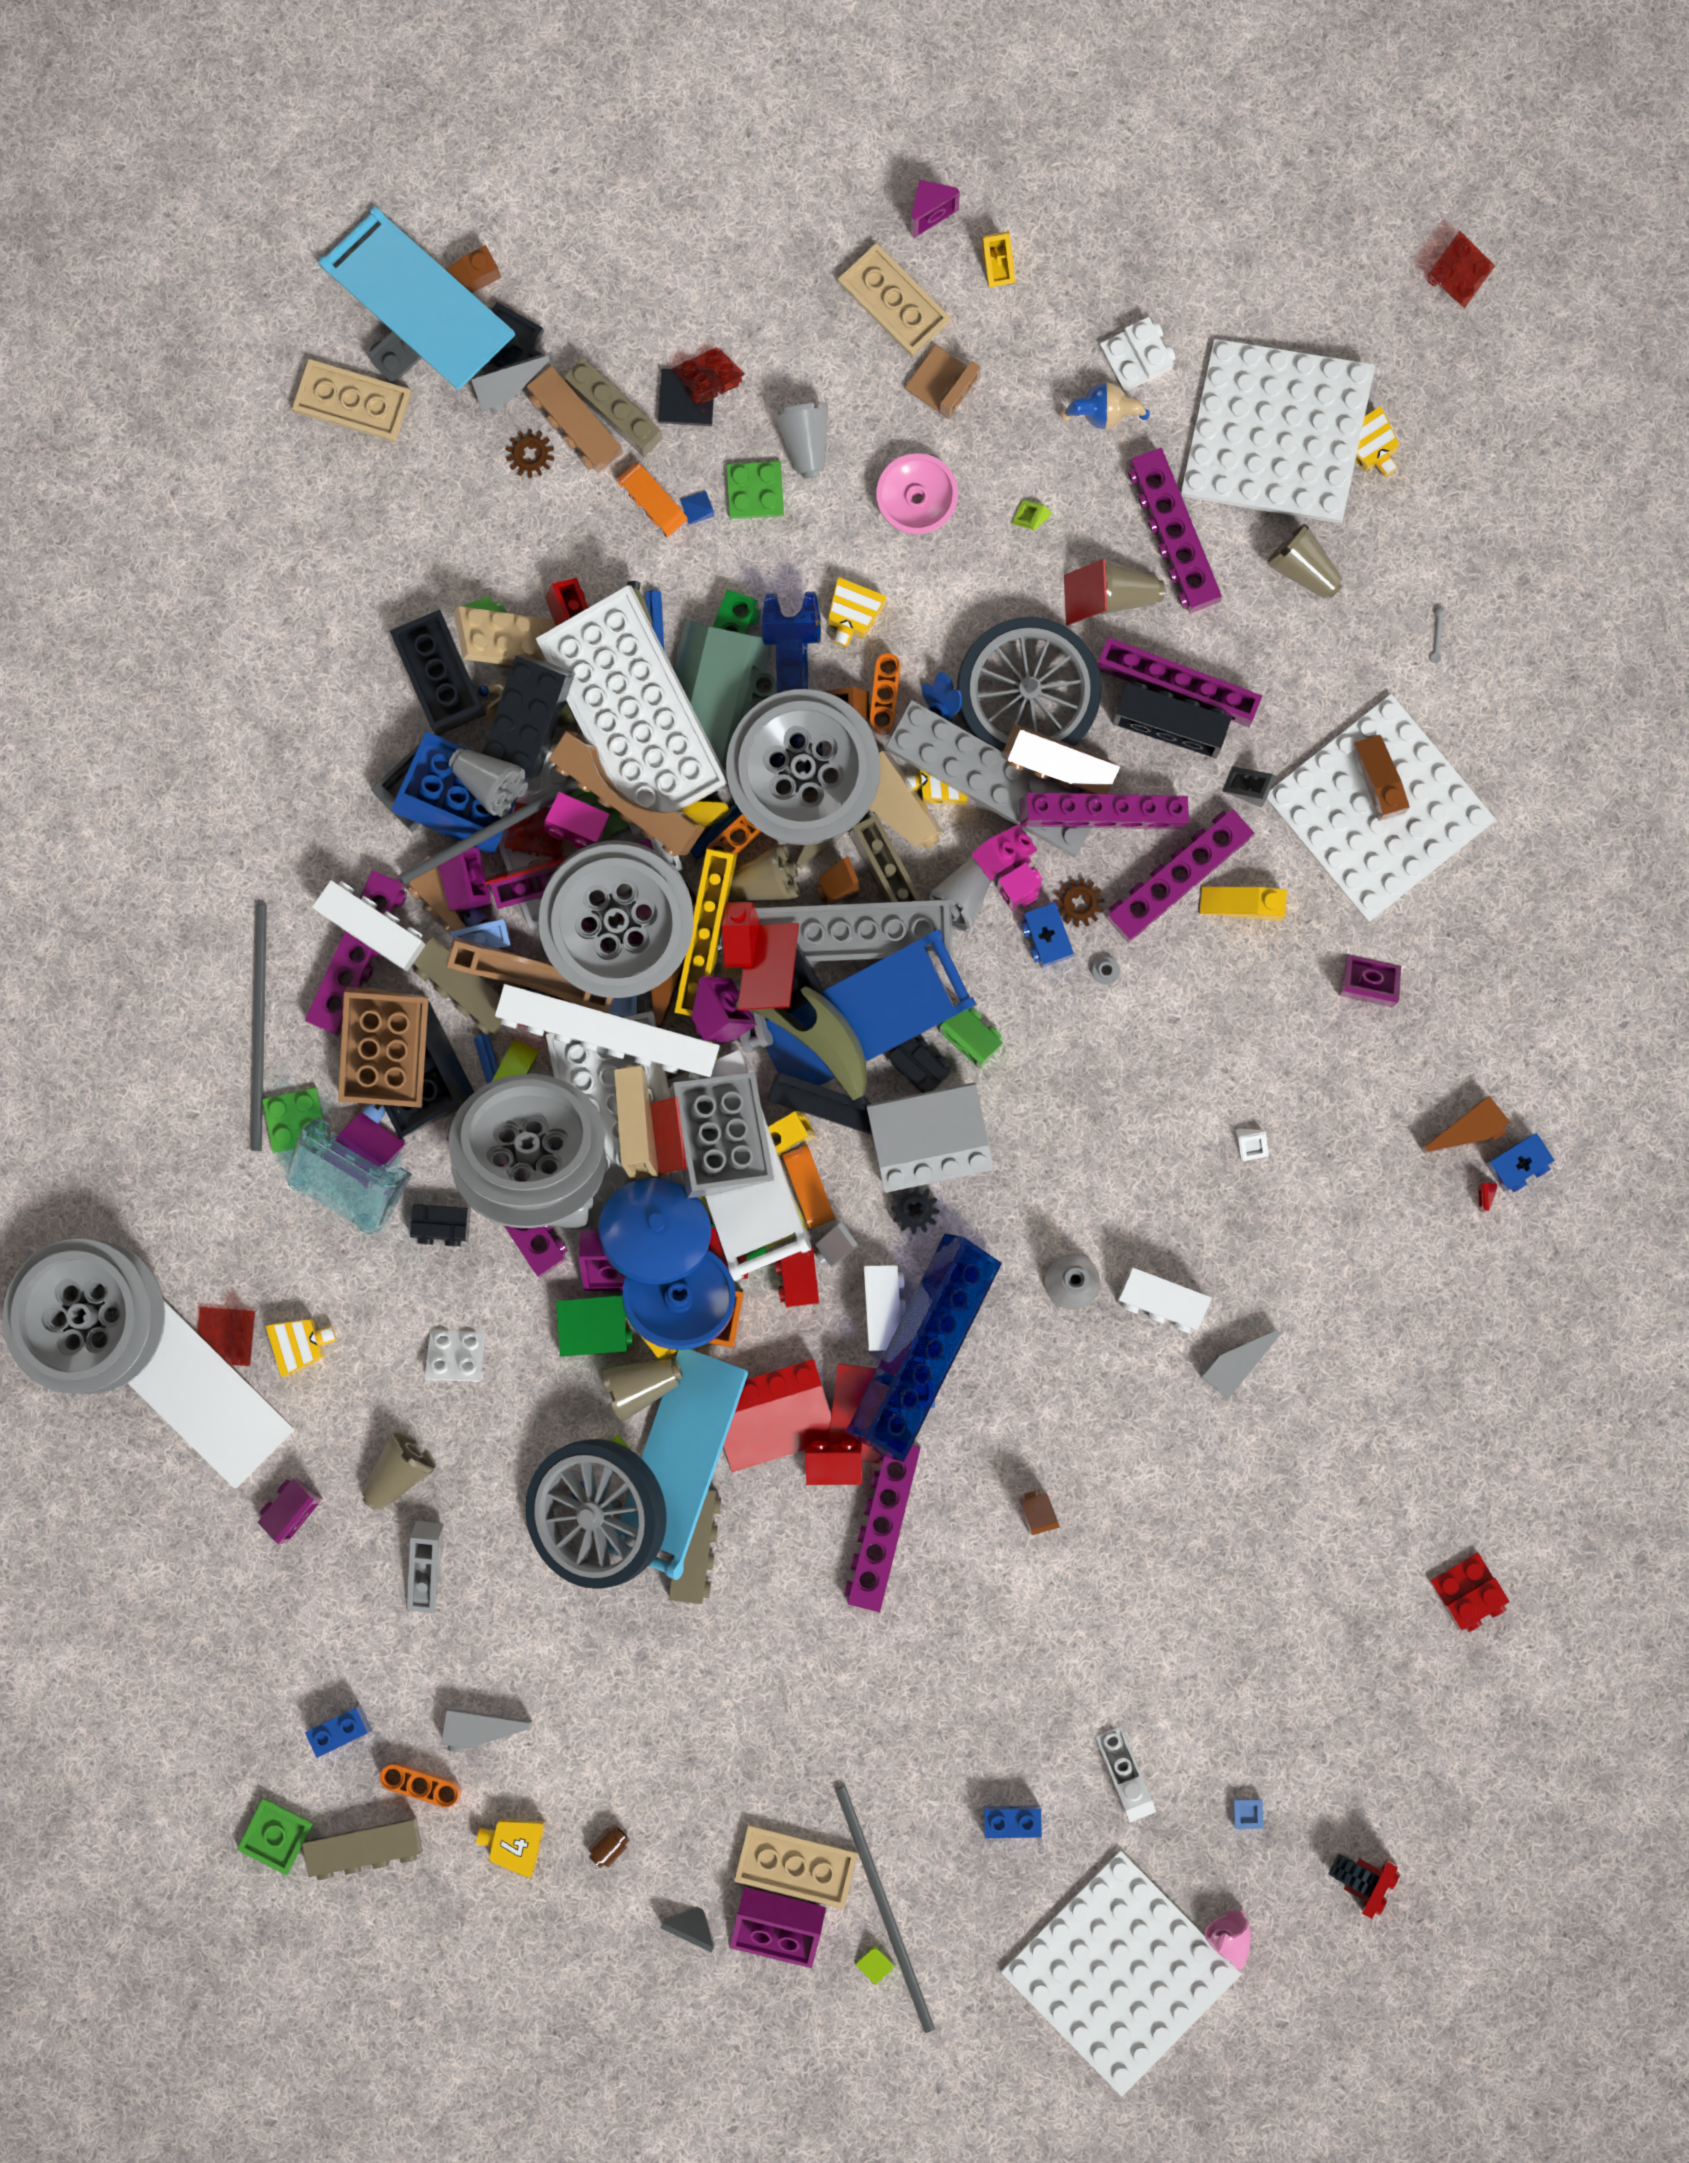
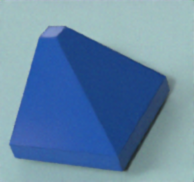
[680,491,715,525]

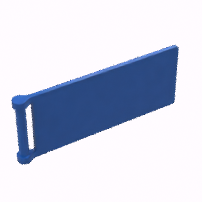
[766,929,977,1086]

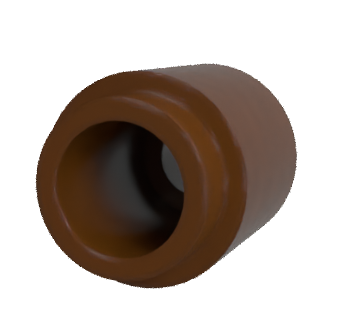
[589,1825,630,1868]

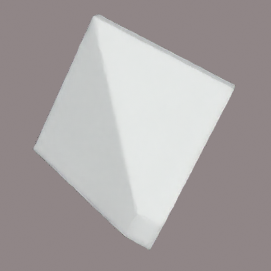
[1235,1129,1269,1161]

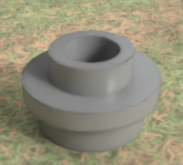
[1092,957,1120,985]

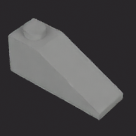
[471,352,553,413]
[814,1222,859,1268]
[1200,1330,1281,1399]
[407,1521,444,1613]
[441,1708,533,1752]

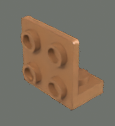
[906,346,981,420]

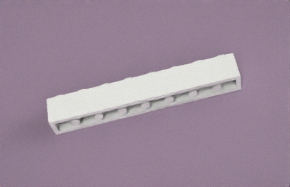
[495,984,720,1080]

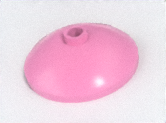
[876,453,958,535]

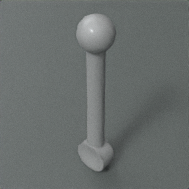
[1430,607,1445,664]

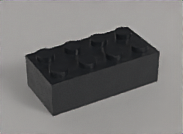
[390,609,486,736]
[482,653,575,779]
[1113,682,1232,759]

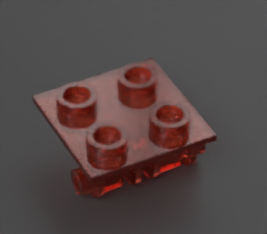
[1427,231,1495,308]
[671,348,745,405]
[504,802,563,859]
[197,1307,255,1366]

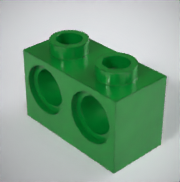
[713,589,761,635]

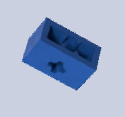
[1020,902,1074,968]
[1486,1133,1555,1193]
[305,1705,372,1758]
[983,1805,1042,1839]

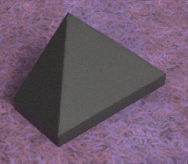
[1223,767,1276,808]
[660,1907,715,1953]

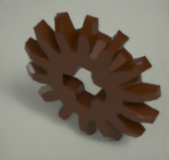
[506,430,554,478]
[1056,878,1105,927]

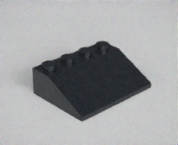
[384,1001,474,1139]

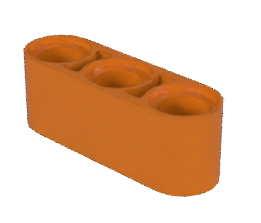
[616,462,688,538]
[870,653,900,736]
[705,814,763,857]
[782,1145,836,1229]
[380,1762,462,1808]

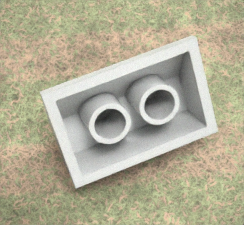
[864,1266,908,1352]
[1118,1268,1212,1334]

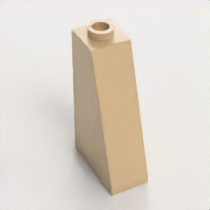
[869,751,944,849]
[614,1064,659,1182]

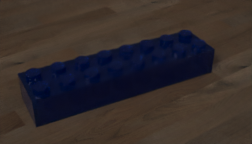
[846,1233,1002,1462]

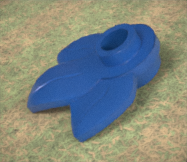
[922,671,962,722]

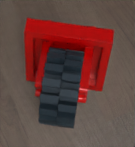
[1328,1853,1400,1919]

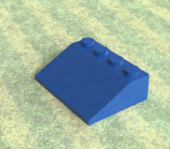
[391,731,526,855]

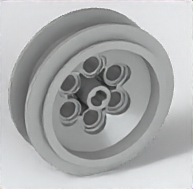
[726,689,880,845]
[539,840,694,998]
[449,1074,606,1228]
[2,1239,165,1394]

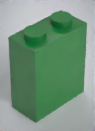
[556,1296,633,1357]

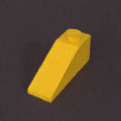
[1199,887,1287,921]

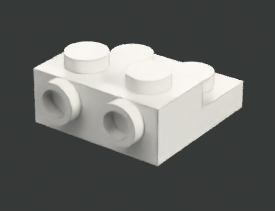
[1100,317,1175,393]

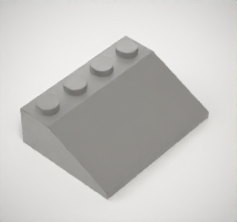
[668,1072,774,1198]
[866,1082,994,1193]

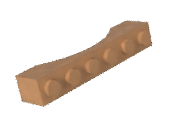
[549,732,705,857]
[406,856,532,991]
[446,936,613,1013]

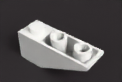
[1095,1726,1156,1822]

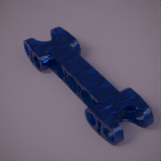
[762,591,823,774]

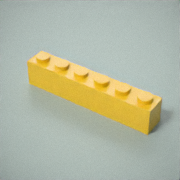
[674,848,737,1016]

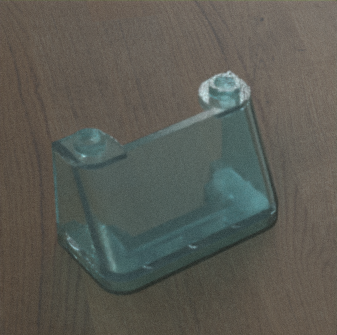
[285,1117,412,1234]

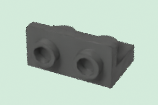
[367,330,421,384]

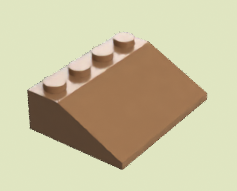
[338,987,429,1108]

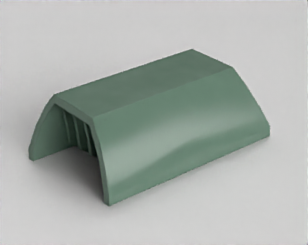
[673,619,776,775]

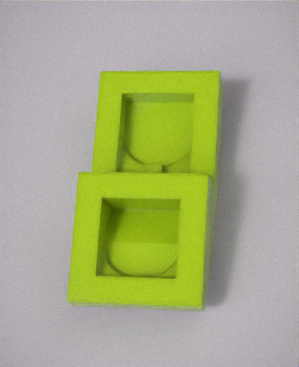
[492,1039,540,1082]

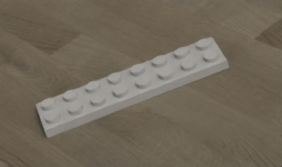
[884,700,1091,857]
[755,900,953,962]

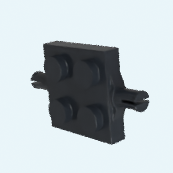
[489,302,544,367]

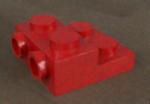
[1430,1552,1510,1632]

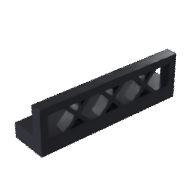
[767,1073,872,1135]

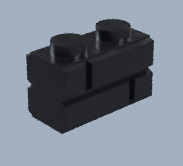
[888,1035,951,1093]
[410,1204,471,1247]

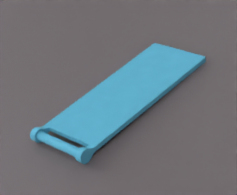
[316,206,515,390]
[608,1349,748,1580]

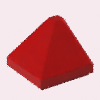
[1478,1183,1497,1212]

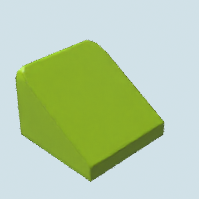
[855,1944,895,1985]

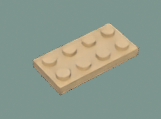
[838,243,951,358]
[292,359,412,443]
[454,606,556,666]
[734,1824,858,1909]

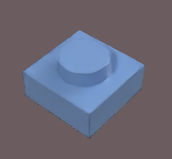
[1233,1799,1264,1829]

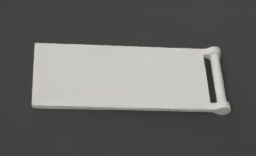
[669,1050,812,1281]
[100,1301,293,1488]

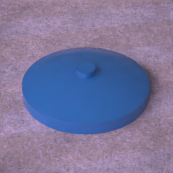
[598,1178,711,1284]
[622,1250,735,1350]

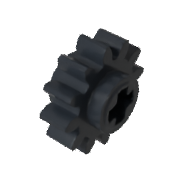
[891,1186,940,1235]

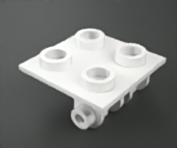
[425,1330,486,1383]

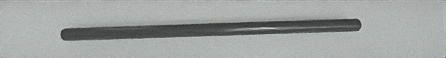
[398,779,580,885]
[251,905,267,1151]
[835,1786,935,2033]

